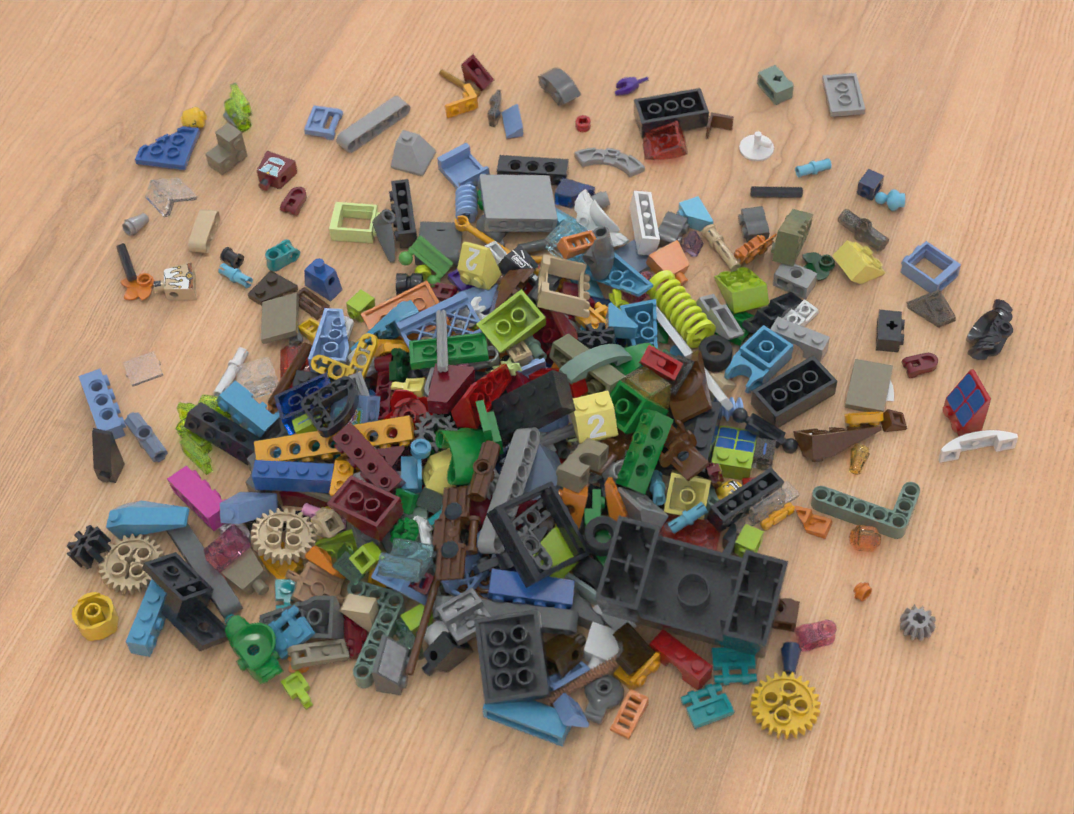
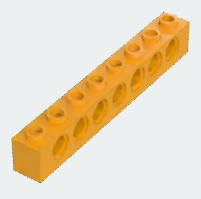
[254,416,416,463]

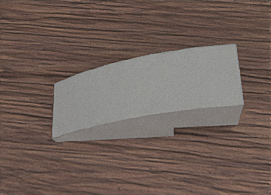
[696,294,744,340]

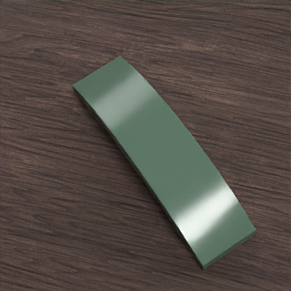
[559,344,632,384]

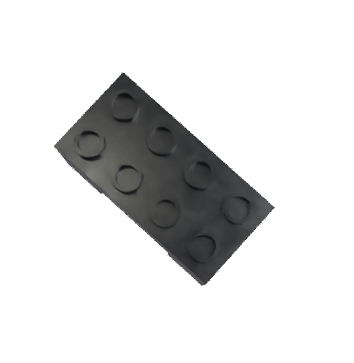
[595,516,788,659]

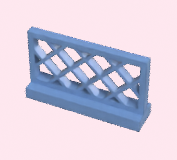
[396,291,483,349]

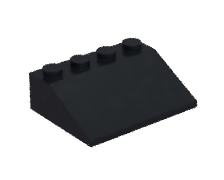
[654,401,722,479]
[474,609,552,704]

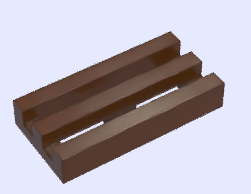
[297,287,330,320]

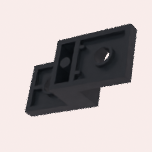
[142,552,228,651]

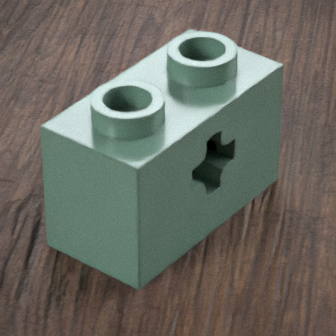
[757,65,794,105]

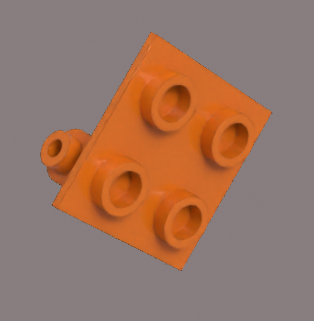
[734,233,777,265]

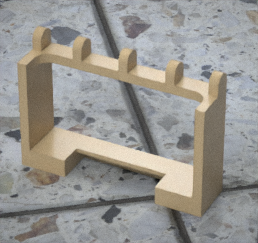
[537,254,590,318]

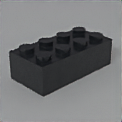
[634,88,709,138]
[751,355,837,428]
[491,370,576,441]

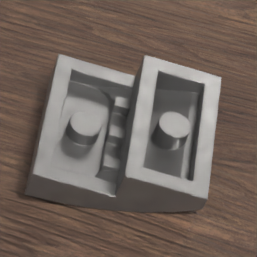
[436,588,490,646]

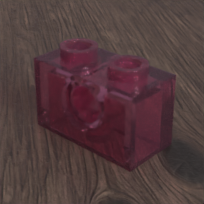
[204,524,251,573]

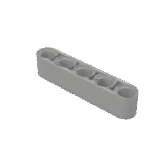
[336,96,411,153]

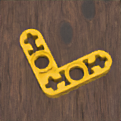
[311,333,379,380]

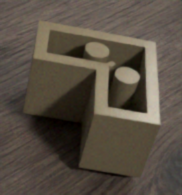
[206,123,247,175]

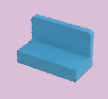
[401,456,422,493]

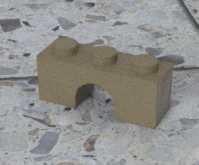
[556,438,609,493]

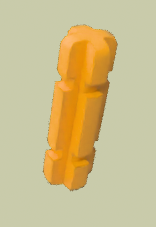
[760,502,795,530]

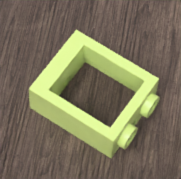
[329,202,381,243]

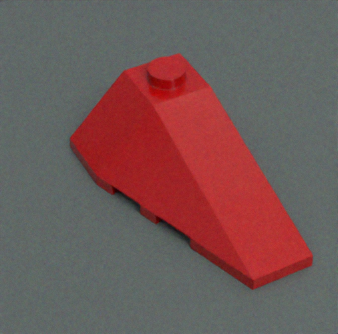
[451,364,512,429]

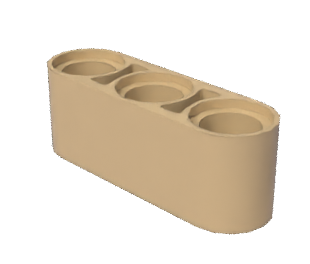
[188,209,220,254]

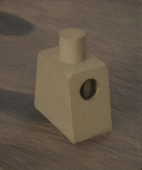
[220,545,270,596]

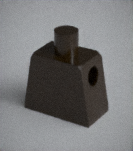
[544,633,586,678]

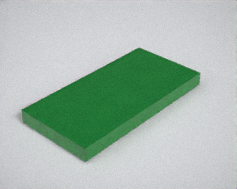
[409,333,489,370]

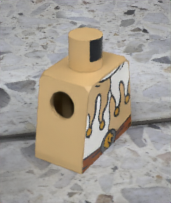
[153,262,197,300]

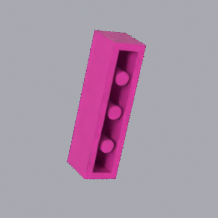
[167,466,226,531]

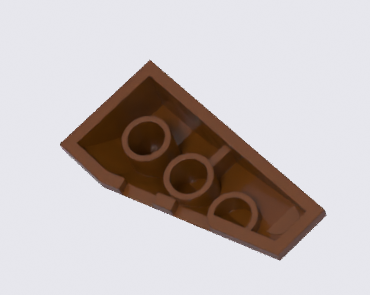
[489,268,535,314]

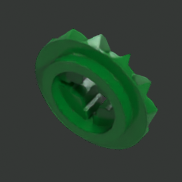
[390,517,419,549]

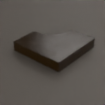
[613,622,656,676]

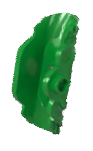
[225,615,284,684]

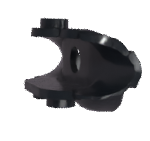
[966,299,1013,360]

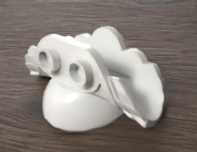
[574,189,629,247]

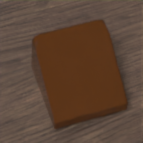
[881,409,907,432]

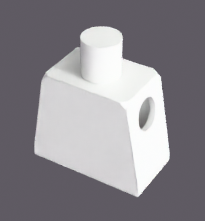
[584,622,619,674]

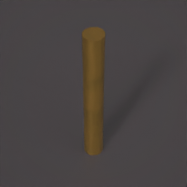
[439,69,481,97]

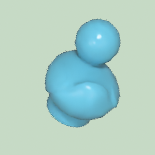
[875,189,905,211]

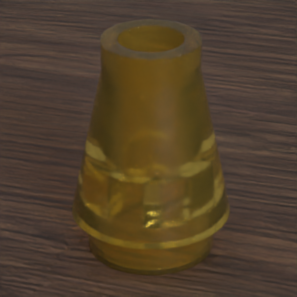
[849,444,870,475]

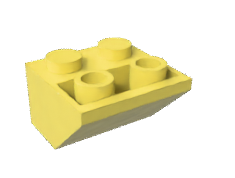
[832,240,886,284]
[422,449,456,494]

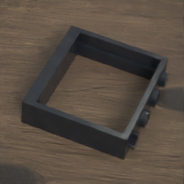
[486,481,592,588]

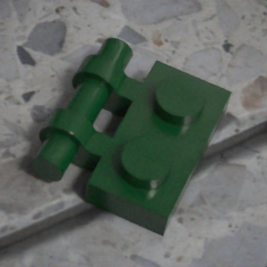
[389,348,411,383]

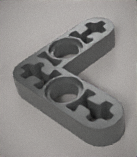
[511,499,552,573]

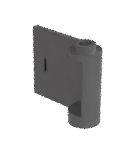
[415,222,462,267]

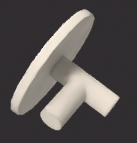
[739,131,774,161]

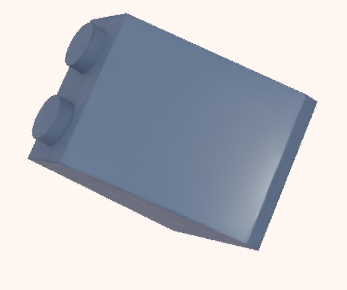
[523,444,563,508]

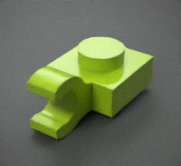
[280,670,313,709]

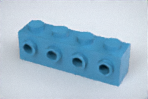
[126,578,167,657]

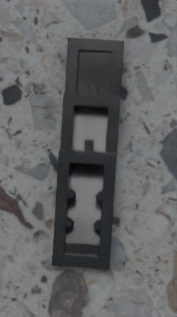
[742,292,803,335]

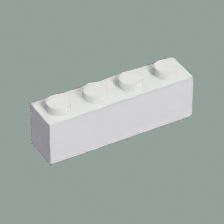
[629,191,660,255]

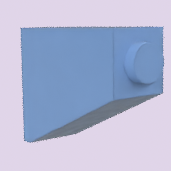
[220,492,278,524]

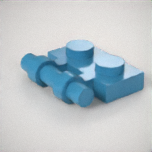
[268,605,315,660]

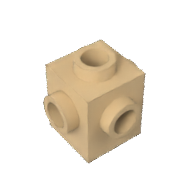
[310,508,345,538]

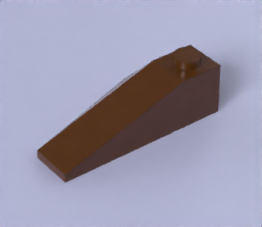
[793,424,882,462]

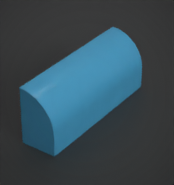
[482,700,571,747]

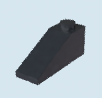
[92,428,125,483]

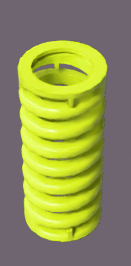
[646,270,716,348]

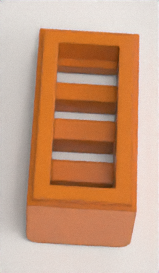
[557,230,597,259]
[604,477,628,522]
[304,546,347,579]
[610,689,649,739]

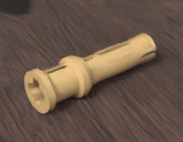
[701,224,741,272]

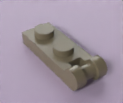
[287,639,349,670]

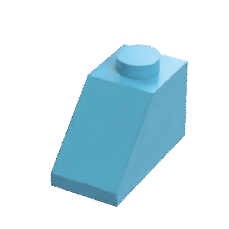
[677,196,713,232]

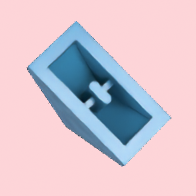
[606,302,638,339]

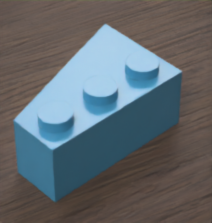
[216,380,280,438]

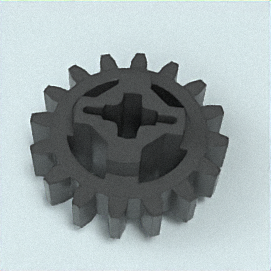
[414,412,457,454]

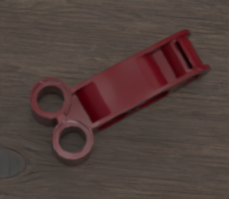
[374,354,395,420]

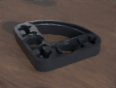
[301,376,359,438]

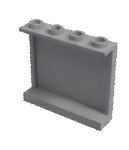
[478,174,557,232]

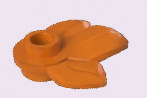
[120,273,154,300]

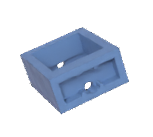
[901,241,961,296]

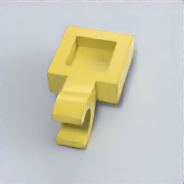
[391,378,426,397]

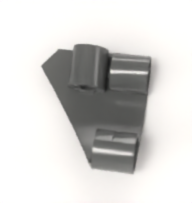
[583,227,615,280]

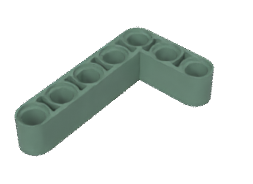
[811,482,920,539]
[347,580,405,689]

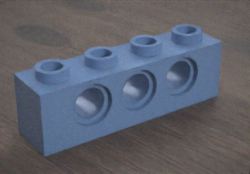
[78,369,126,439]

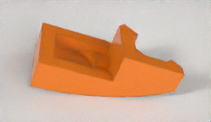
[795,506,832,539]

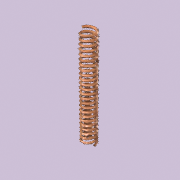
[546,655,619,706]

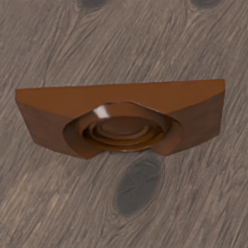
[665,350,712,423]

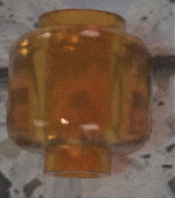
[849,525,881,552]

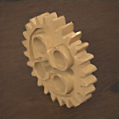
[251,508,317,565]
[98,534,165,595]

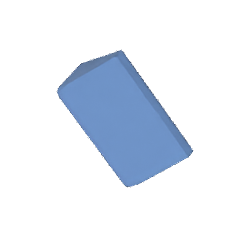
[502,104,523,138]
[549,661,590,692]
[553,693,589,727]

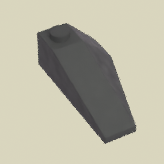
[259,596,345,639]

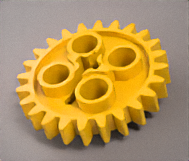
[750,671,821,739]

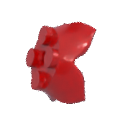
[383,389,433,444]

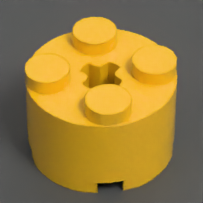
[72,592,119,641]

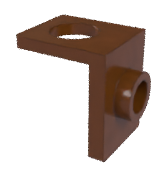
[706,112,734,139]

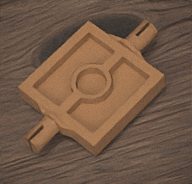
[285,561,345,606]

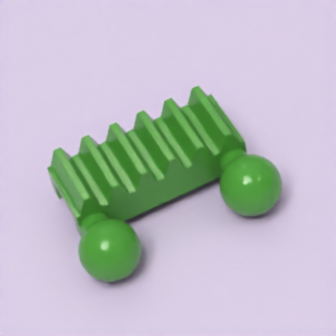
[398,235,454,287]

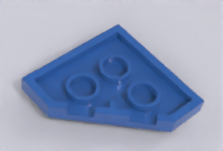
[135,126,200,170]

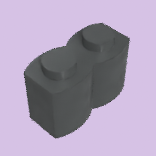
[738,206,770,242]
[658,211,690,248]

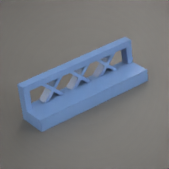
[441,529,496,597]

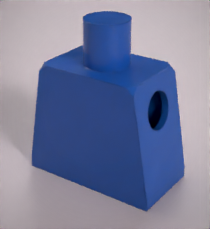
[304,258,342,302]

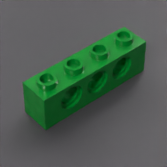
[616,409,673,494]

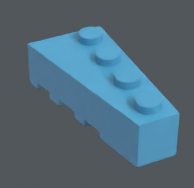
[620,299,658,378]

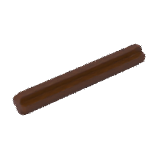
[268,342,312,408]

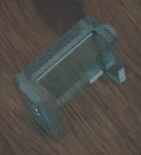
[378,538,434,583]

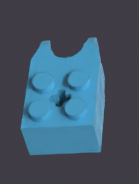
[724,325,793,393]

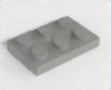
[822,73,865,117]

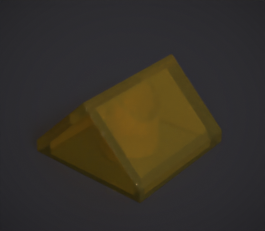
[625,366,671,409]

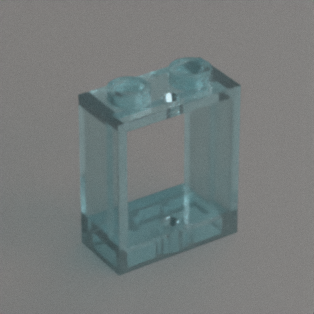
[544,216,599,268]

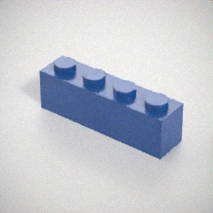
[252,460,334,493]
[487,569,575,610]

